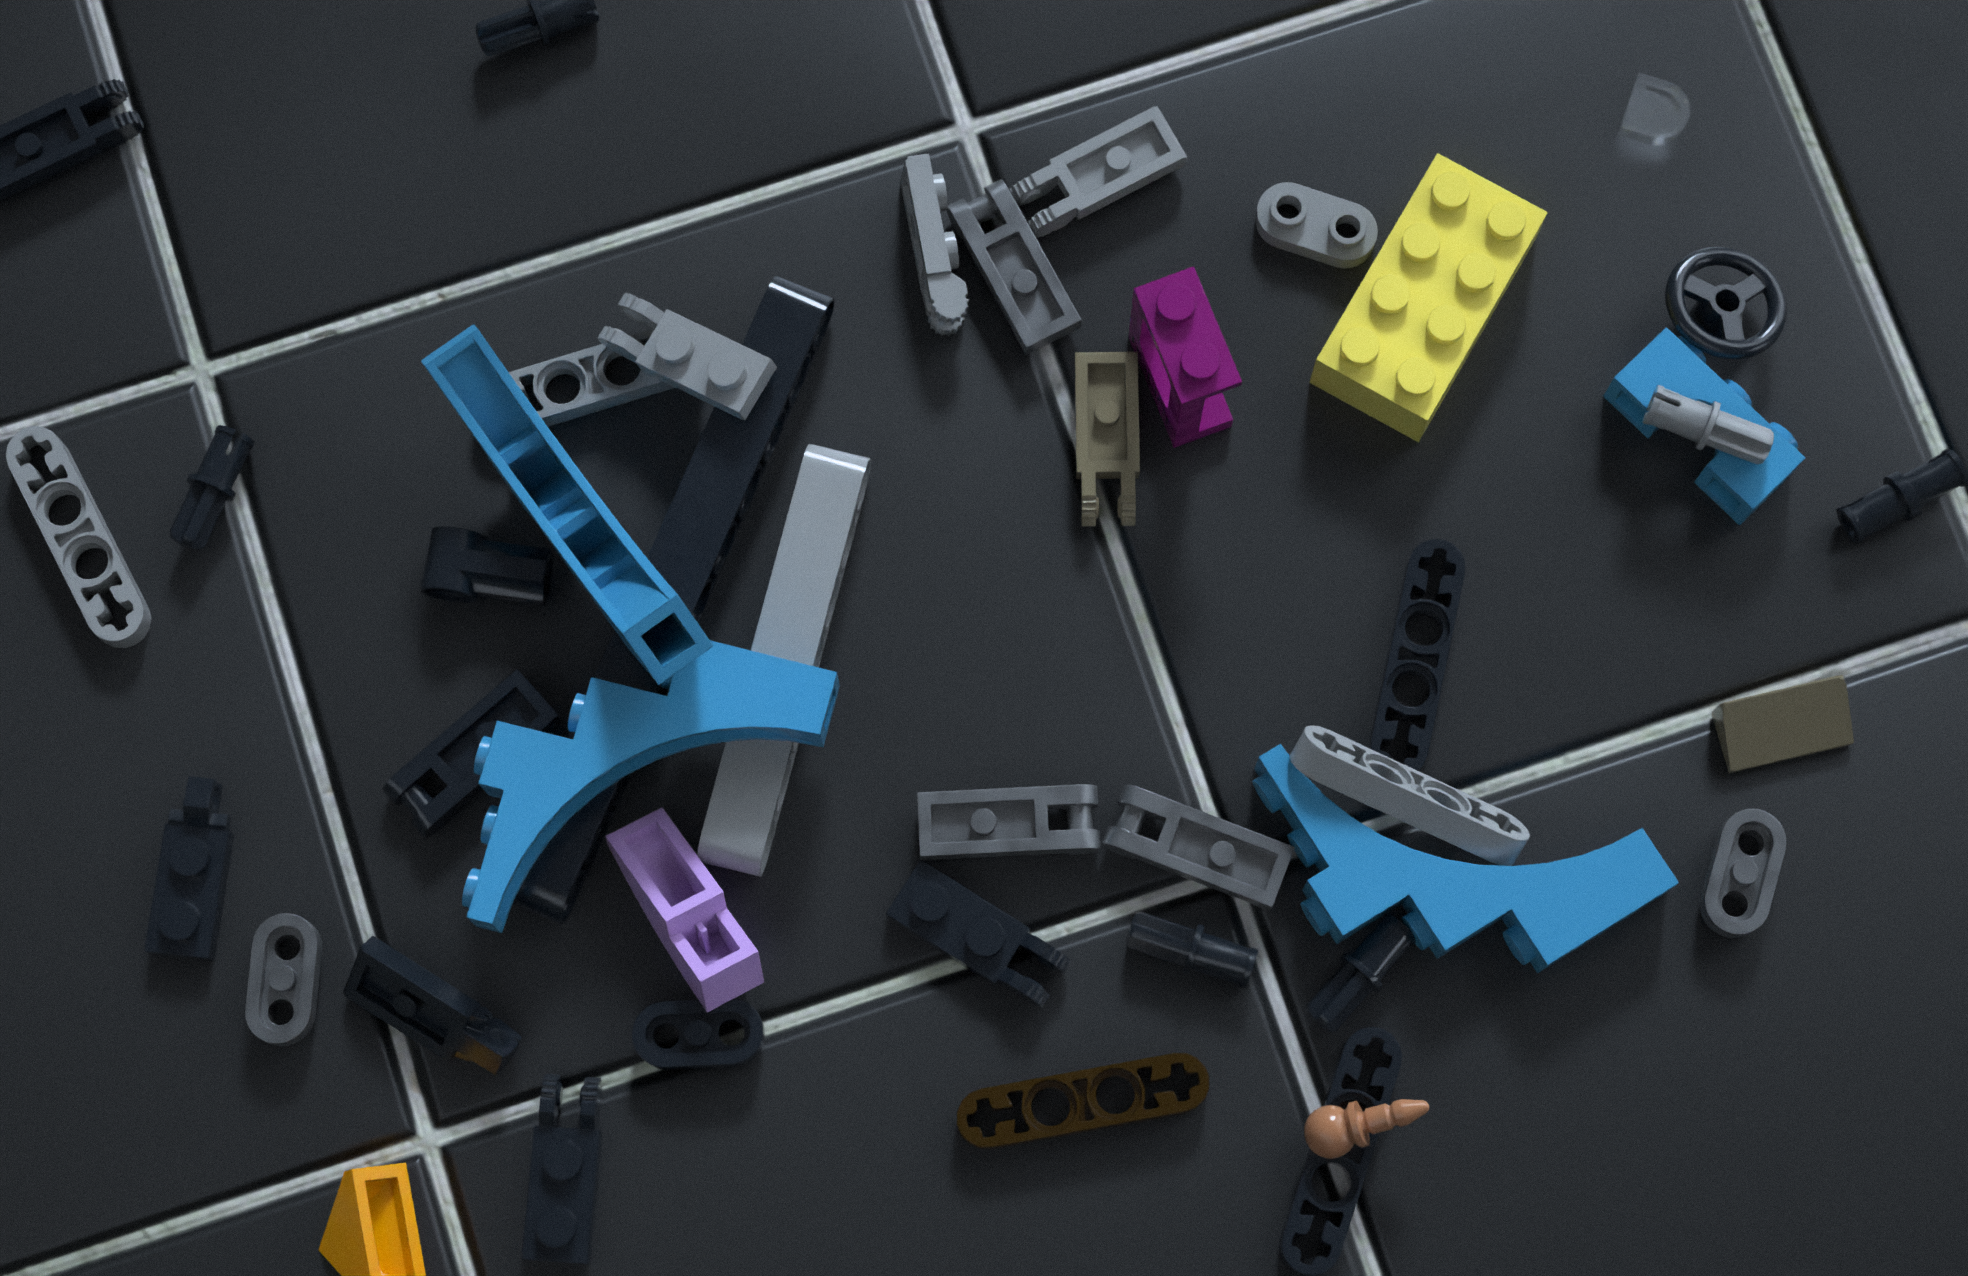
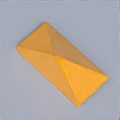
[318,1163,426,1276]

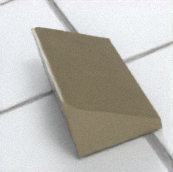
[1711,675,1854,774]

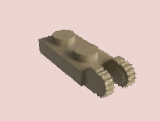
[1074,352,1140,526]

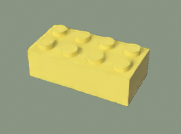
[1309,153,1548,443]

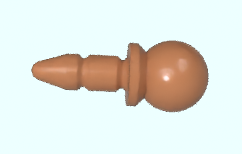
[1304,1099,1429,1159]

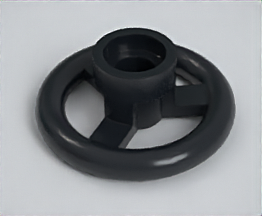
[1665,247,1787,360]

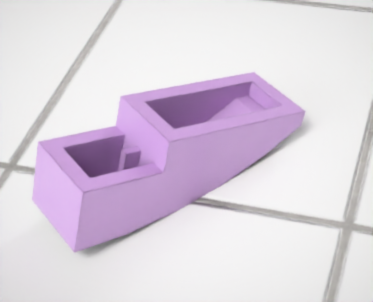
[605,808,764,1013]

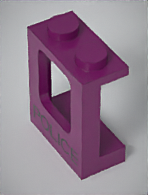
[1128,266,1242,448]

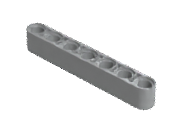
[697,444,871,877]

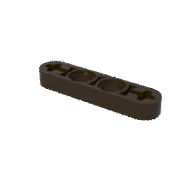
[957,1053,1209,1150]

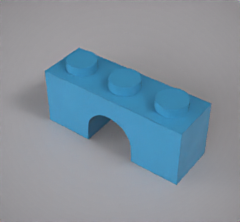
[1603,327,1806,525]

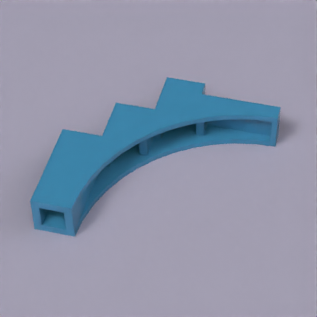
[421,324,713,685]
[462,640,840,933]
[1252,744,1679,973]

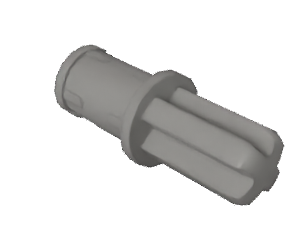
[1642,385,1774,464]

